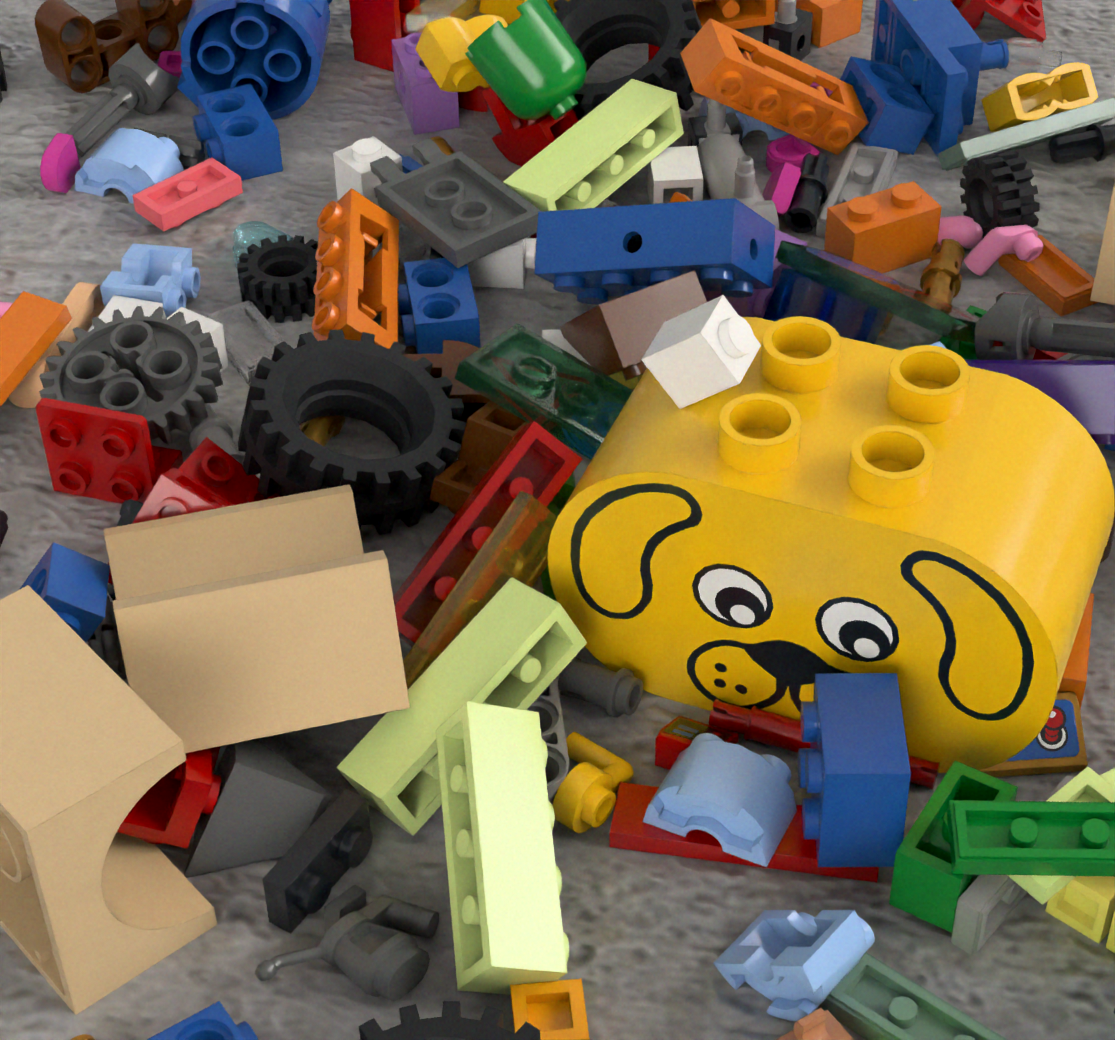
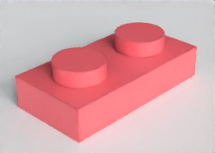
[133,157,243,232]

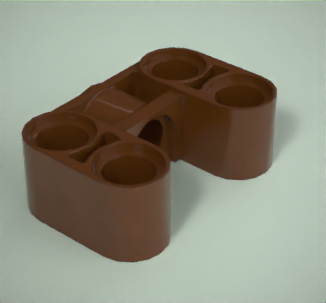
[35,0,179,94]

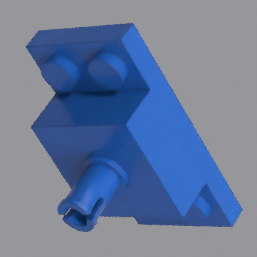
[871,0,1009,157]

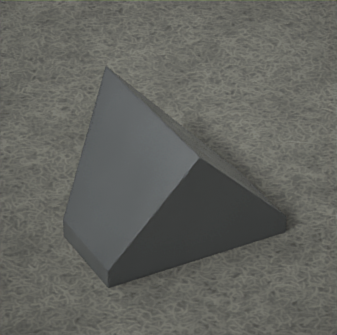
[184,739,332,878]

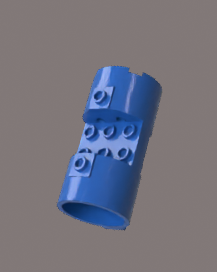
[177,0,332,120]

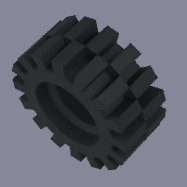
[960,150,1040,239]
[237,235,318,323]

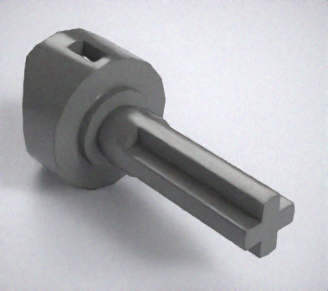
[65,43,179,157]
[975,292,1115,360]

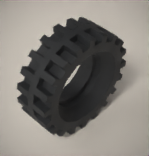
[554,0,702,120]
[238,330,467,535]

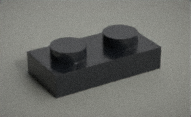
[262,789,373,934]

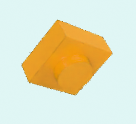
[510,978,590,1040]

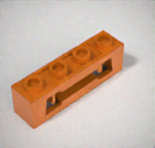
[680,18,869,155]
[312,188,399,349]

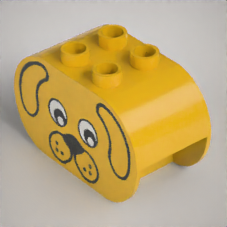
[547,316,1115,773]

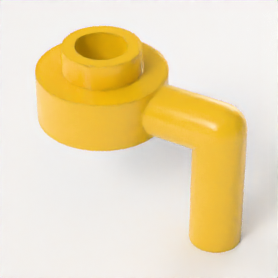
[553,732,634,833]

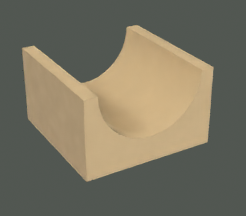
[103,485,410,753]
[0,585,217,1015]

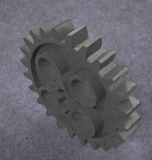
[39,306,223,445]

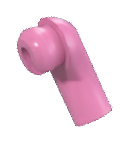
[937,215,983,250]
[964,224,1043,276]

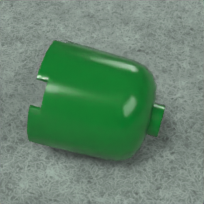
[465,0,587,121]

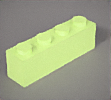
[503,79,684,212]
[336,577,587,836]
[436,701,569,995]

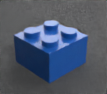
[798,673,911,867]

